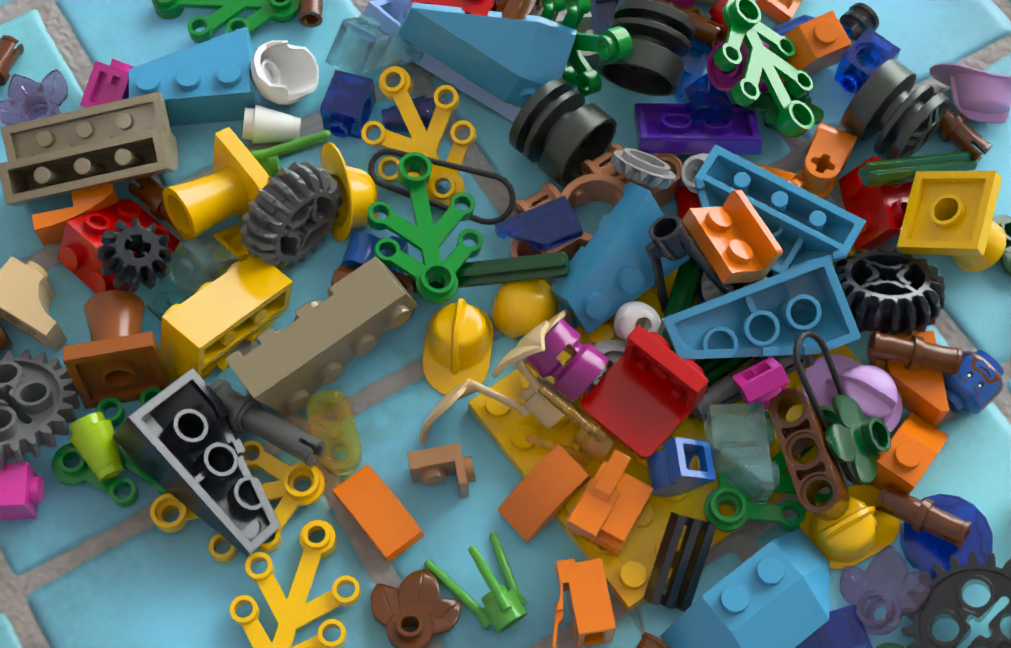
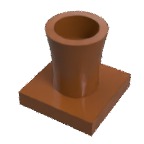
[63,290,171,409]

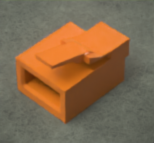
[567,449,654,558]
[552,558,616,648]

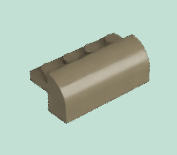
[0,91,179,206]

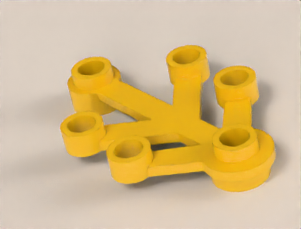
[361,66,477,206]
[150,440,325,563]
[230,520,361,648]

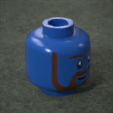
[942,350,1004,414]

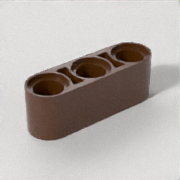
[769,388,850,521]

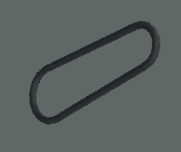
[368,148,516,225]
[793,330,864,486]

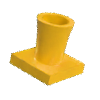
[163,127,270,241]
[897,171,1006,272]

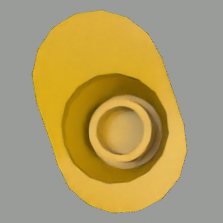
[320,142,378,242]
[422,298,494,395]
[800,485,900,570]

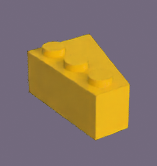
[160,255,293,382]

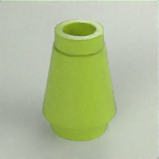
[69,412,124,482]

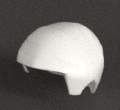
[250,40,319,105]

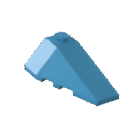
[398,2,577,108]
[662,255,861,360]

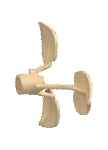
[419,309,573,446]

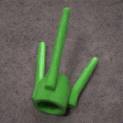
[250,130,331,178]
[424,532,528,633]

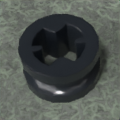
[839,2,880,42]

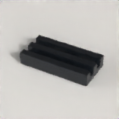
[643,512,717,612]

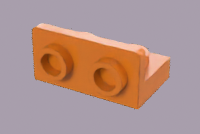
[682,190,783,284]

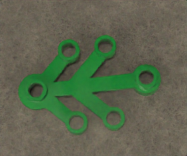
[152,0,300,43]
[540,0,632,96]
[714,0,815,138]
[367,152,483,304]
[51,387,169,508]
[704,406,837,532]

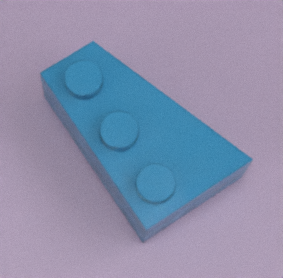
[129,26,257,126]
[550,181,690,334]

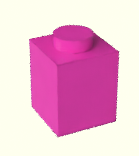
[0,462,45,521]

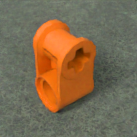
[800,122,858,200]

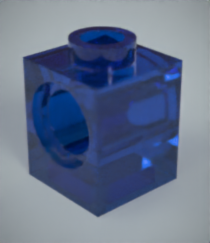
[834,28,901,94]
[320,70,376,139]

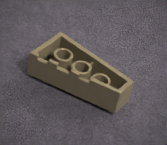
[225,256,418,416]

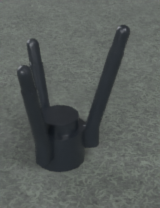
[645,214,729,314]

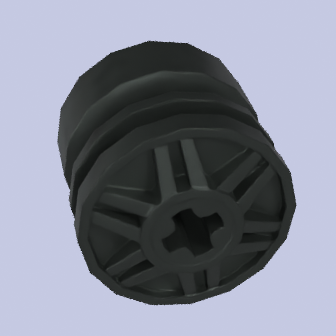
[597,0,696,97]
[841,58,950,160]
[509,78,617,188]

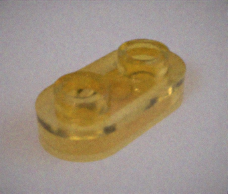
[307,389,362,476]

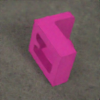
[80,59,134,108]
[732,356,790,415]

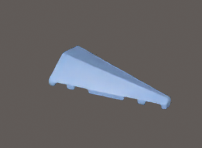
[354,0,521,122]

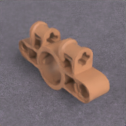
[510,143,683,262]

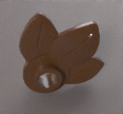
[371,569,461,648]

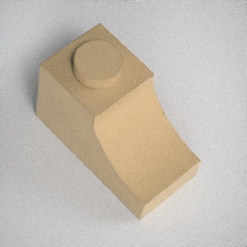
[0,256,67,353]

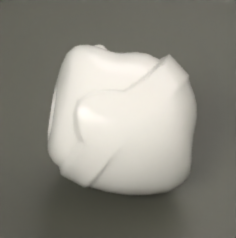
[614,301,661,342]

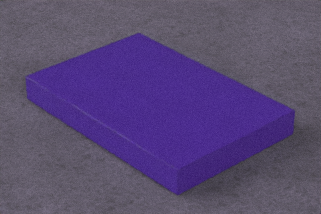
[633,103,762,155]

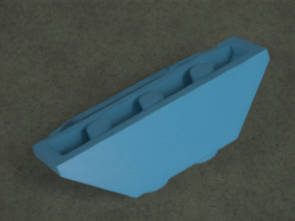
[694,144,866,275]
[660,527,830,648]

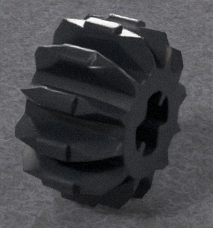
[97,217,173,293]

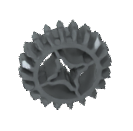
[240,161,343,270]

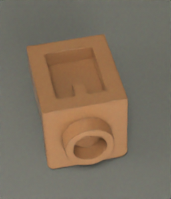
[407,442,476,498]

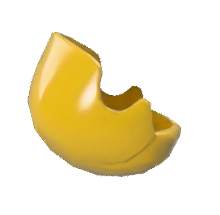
[490,279,559,339]

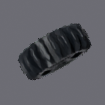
[834,247,945,337]

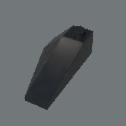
[112,368,281,557]

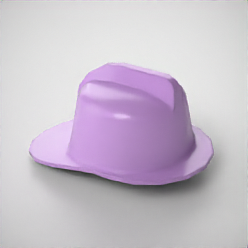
[930,63,1011,124]
[801,355,903,433]

